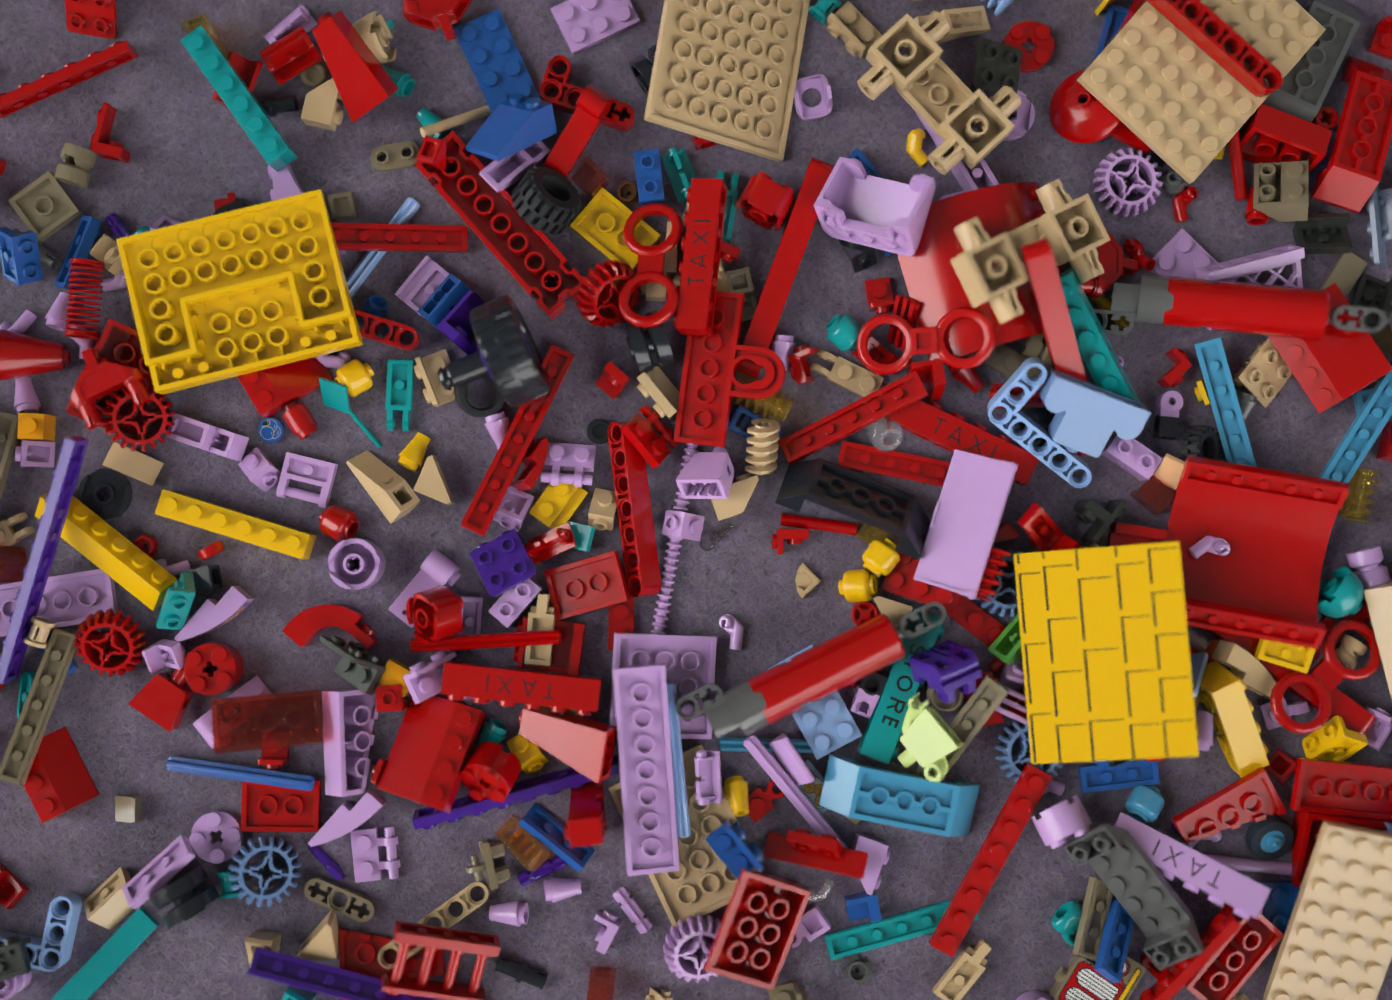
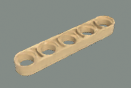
[378,882,490,969]

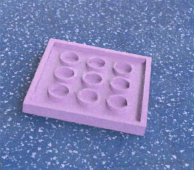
[609,633,717,739]

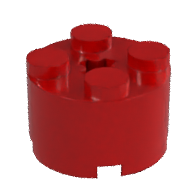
[735,172,795,231]
[406,586,464,644]
[184,642,244,695]
[460,742,522,802]

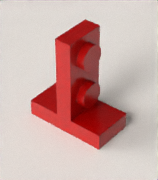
[1017,503,1083,552]

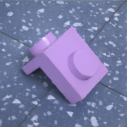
[238,447,281,492]
[662,510,705,542]
[142,639,186,673]
[1366,707,1392,751]

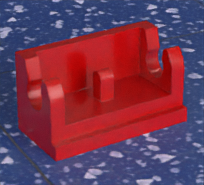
[259,26,323,85]

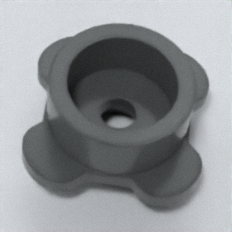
[1159,169,1189,194]
[842,954,872,985]

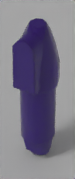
[308,845,345,880]

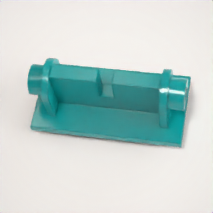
[661,147,696,204]

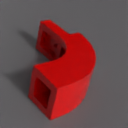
[282,604,378,649]

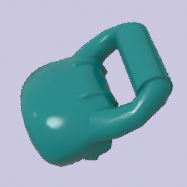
[1051,901,1082,946]

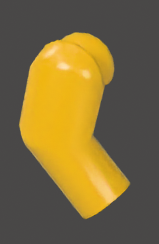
[906,128,929,167]

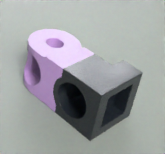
[1153,390,1185,440]
[849,670,888,718]

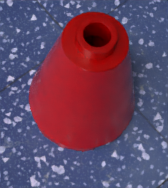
[0,329,71,381]

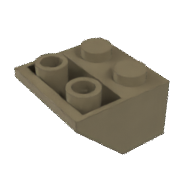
[1253,160,1309,222]

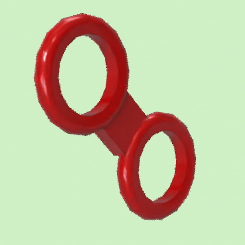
[618,203,683,328]
[856,307,996,375]
[1270,619,1382,734]

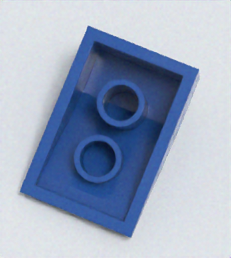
[466,93,557,161]

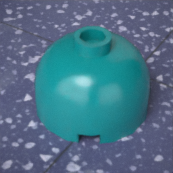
[1318,566,1364,618]

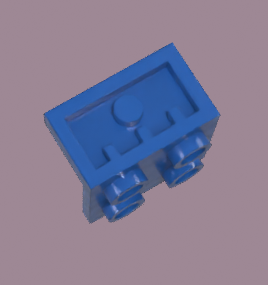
[705,818,764,880]

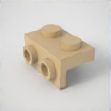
[636,366,680,420]

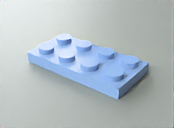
[767,645,862,760]

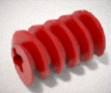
[976,546,1011,603]

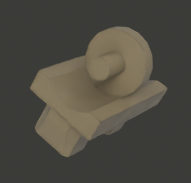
[465,840,510,890]

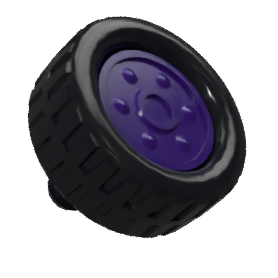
[437,295,550,407]

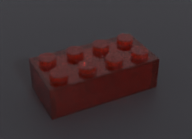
[211,689,324,755]

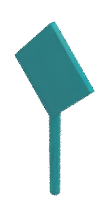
[319,377,382,448]

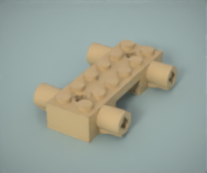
[857,11,1021,175]
[950,179,1110,324]

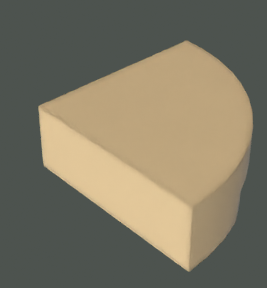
[795,563,821,599]

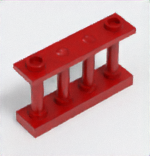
[381,920,500,1000]

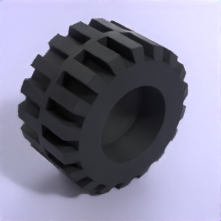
[511,165,582,235]

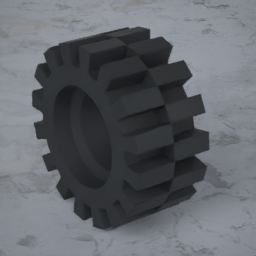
[1178,426,1222,461]

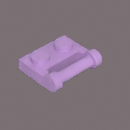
[276,452,338,509]

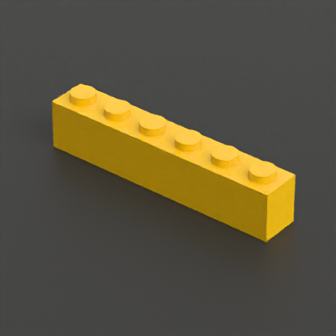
[155,489,317,560]
[35,492,178,611]

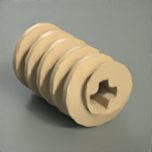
[745,419,780,475]

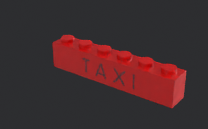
[673,178,728,336]
[885,400,1039,486]
[441,661,602,716]

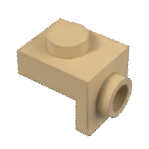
[588,488,617,531]

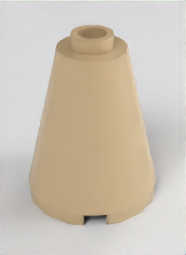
[322,11,396,63]

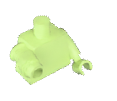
[898,693,964,782]

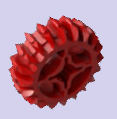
[575,259,642,328]
[102,383,175,452]
[73,608,148,677]

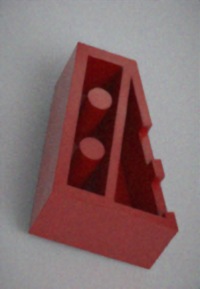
[564,781,607,847]

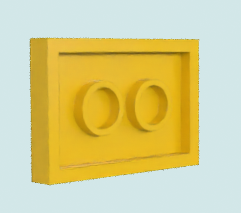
[570,187,661,270]

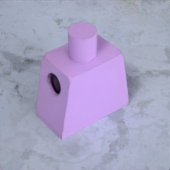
[676,447,735,499]

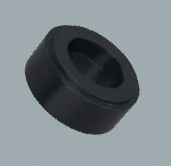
[587,419,610,444]

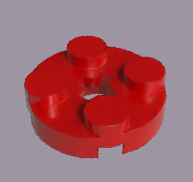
[1003,21,1054,72]

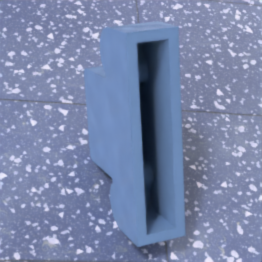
[1040,368,1151,457]

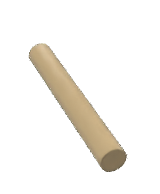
[420,105,491,138]

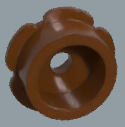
[617,181,639,206]

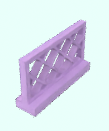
[1196,244,1305,330]

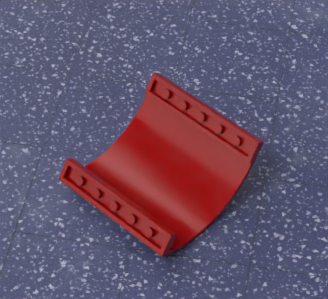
[897,182,1064,365]
[1164,455,1350,649]

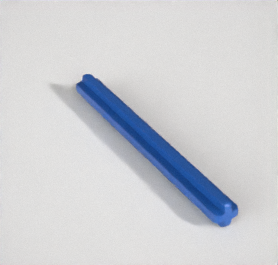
[166,755,315,791]

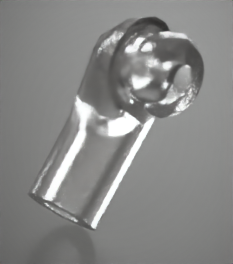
[805,876,837,904]

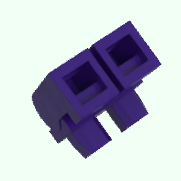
[909,640,982,703]

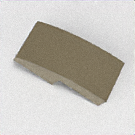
[725,267,757,323]

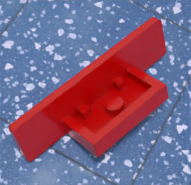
[763,828,869,879]

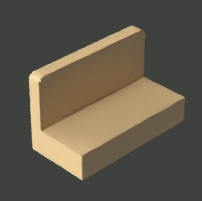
[83,867,133,930]

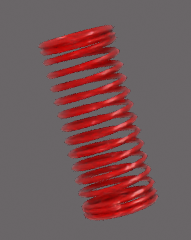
[64,258,105,340]

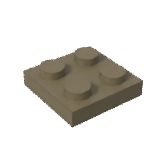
[8,171,82,242]

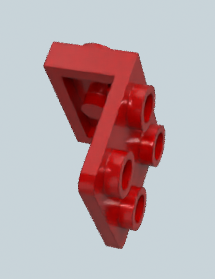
[65,0,117,39]

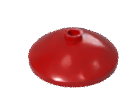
[1049,69,1121,144]

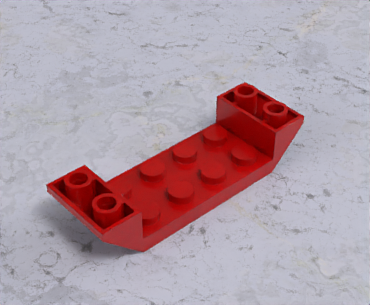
[1311,56,1392,214]

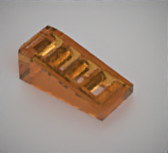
[495,815,551,872]

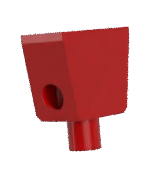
[128,668,194,732]

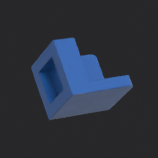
[844,890,882,922]

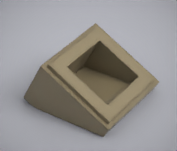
[115,795,142,823]

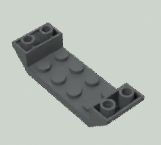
[1262,0,1361,122]
[1063,824,1204,970]

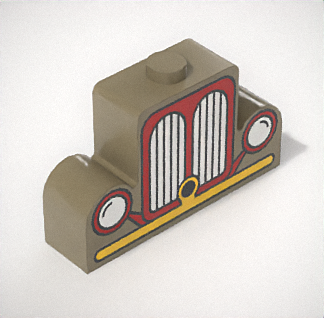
[1048,954,1147,1000]

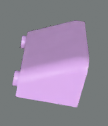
[814,157,936,256]

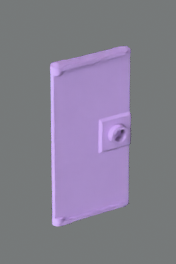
[913,449,1018,599]

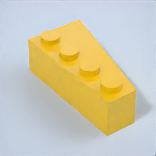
[1198,661,1270,778]

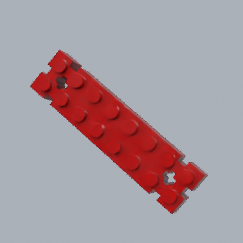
[414,131,584,321]

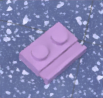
[395,255,449,319]

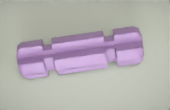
[613,886,652,934]

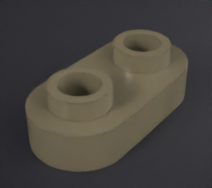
[370,141,420,172]

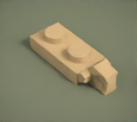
[524,593,555,666]
[932,938,992,1000]

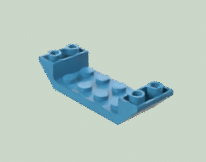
[819,754,980,837]

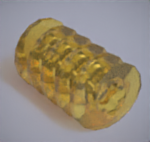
[736,378,794,425]
[1338,468,1381,524]

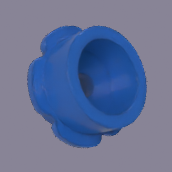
[363,294,388,317]

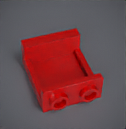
[1107,522,1167,547]
[513,616,586,676]

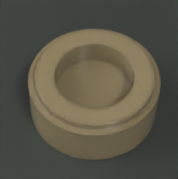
[300,63,327,89]

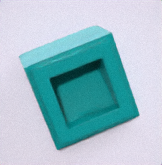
[566,521,595,552]

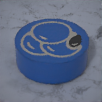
[258,417,285,443]

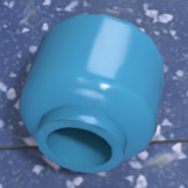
[1125,785,1165,824]

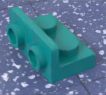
[156,571,196,630]

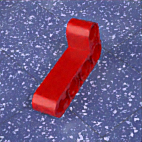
[540,55,635,132]
[543,83,615,178]

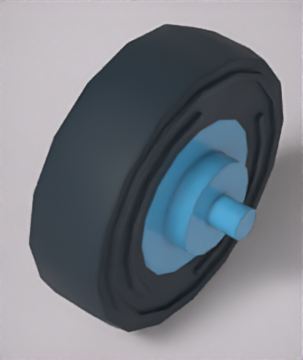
[1245,816,1294,861]

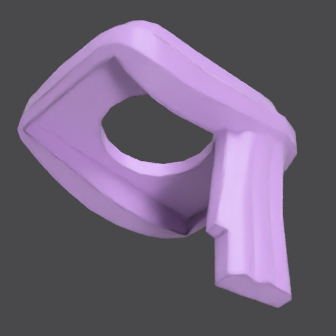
[793,74,833,120]

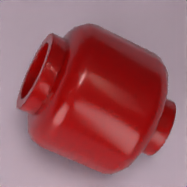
[319,505,359,542]

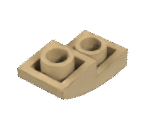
[102,442,164,486]

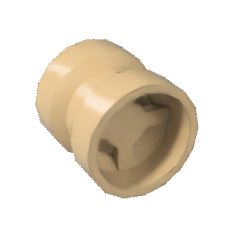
[1334,634,1368,669]

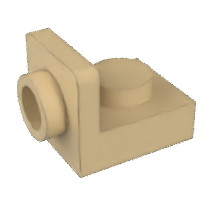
[89,234,123,276]

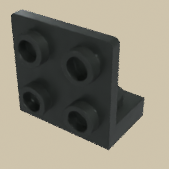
[319,635,386,695]

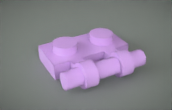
[541,442,596,487]
[350,826,401,883]

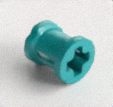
[809,0,841,25]
[217,869,241,899]

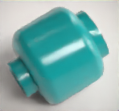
[825,314,862,351]

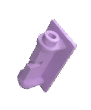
[264,4,318,45]
[694,750,722,805]

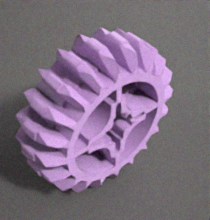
[1092,148,1163,217]
[663,913,721,984]

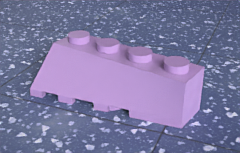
[322,688,379,797]

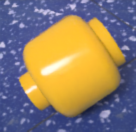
[334,359,374,397]
[862,538,900,578]
[838,569,878,603]

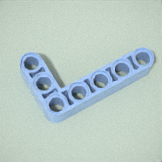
[987,357,1092,488]
[0,892,82,972]

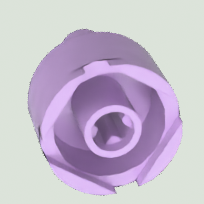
[328,538,386,590]
[1031,795,1092,849]

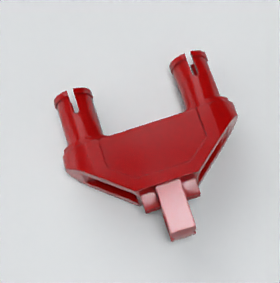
[402,0,471,41]
[1081,230,1139,298]
[71,348,151,430]

